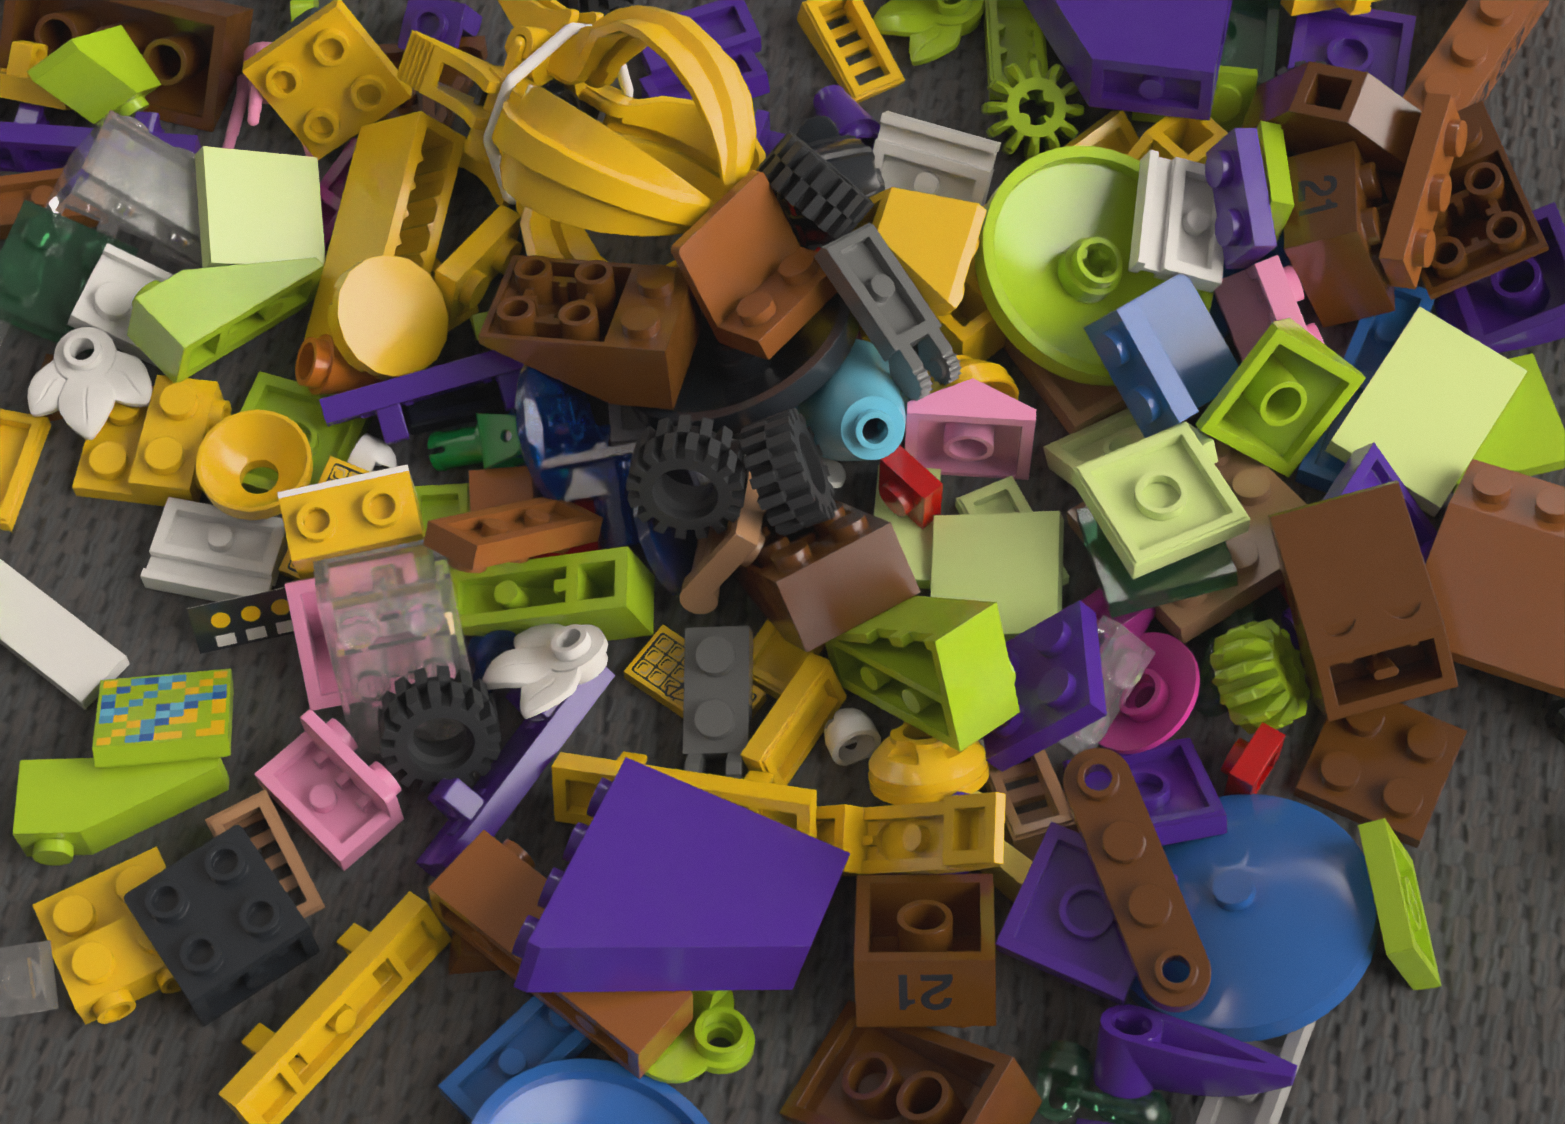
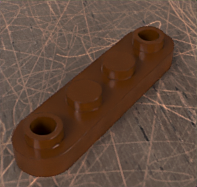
[1063,748,1211,1012]

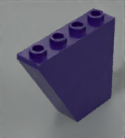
[1023,0,1233,121]
[511,757,850,993]

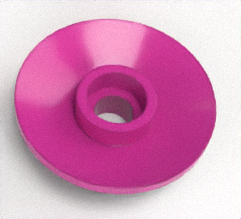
[1085,632,1200,754]

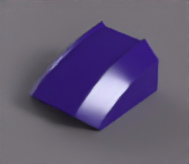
[1434,202,1565,353]

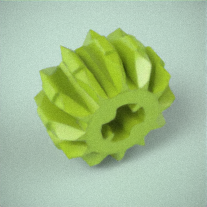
[981,58,1084,160]
[1210,619,1310,734]

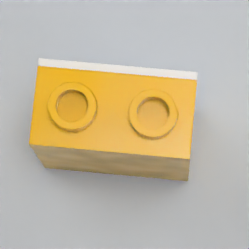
[277,465,431,580]

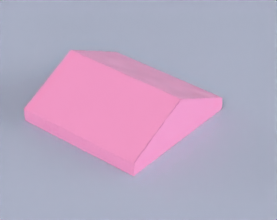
[905,378,1036,480]

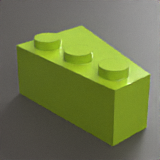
[825,596,1020,752]

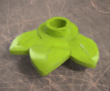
[873,0,984,66]
[645,990,755,1083]

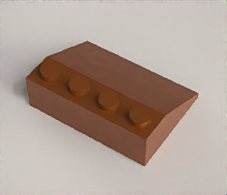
[1425,459,1565,698]

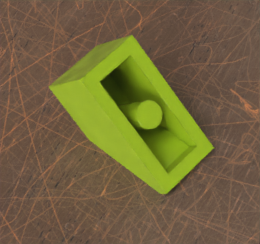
[27,25,161,124]

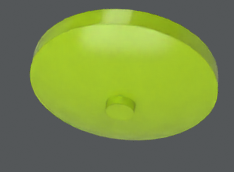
[974,145,1214,386]

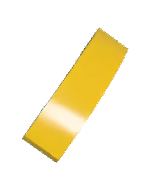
[816,792,1005,876]

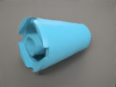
[795,339,909,461]

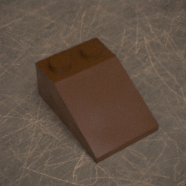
[779,1000,1043,1124]

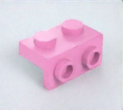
[1214,255,1324,363]
[254,709,404,871]

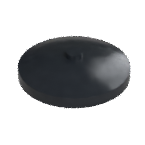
[630,292,860,435]

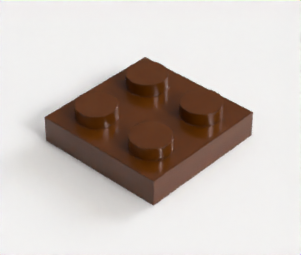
[1293,703,1467,848]

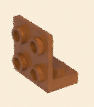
[671,170,837,360]

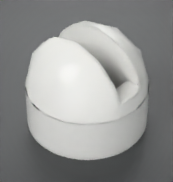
[347,433,397,472]
[824,708,881,766]

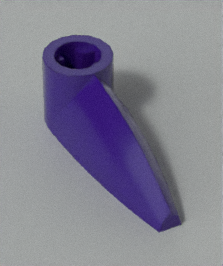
[1093,1005,1298,1099]

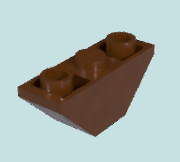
[1241,61,1422,175]

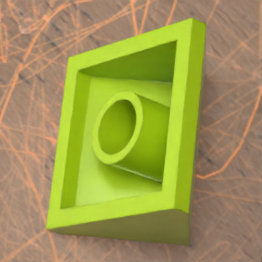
[1195,317,1366,477]

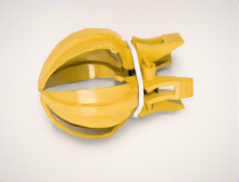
[396,0,766,267]

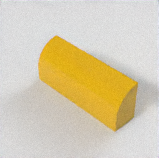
[304,111,466,340]

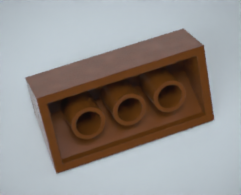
[0,0,253,132]

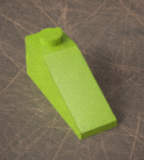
[127,257,324,383]
[444,546,655,641]
[13,758,230,866]

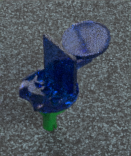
[428,364,698,597]

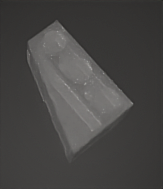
[43,110,202,269]

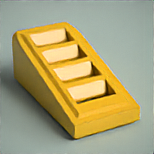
[797,0,905,103]

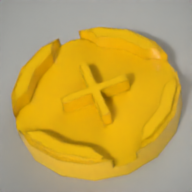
[327,254,449,381]

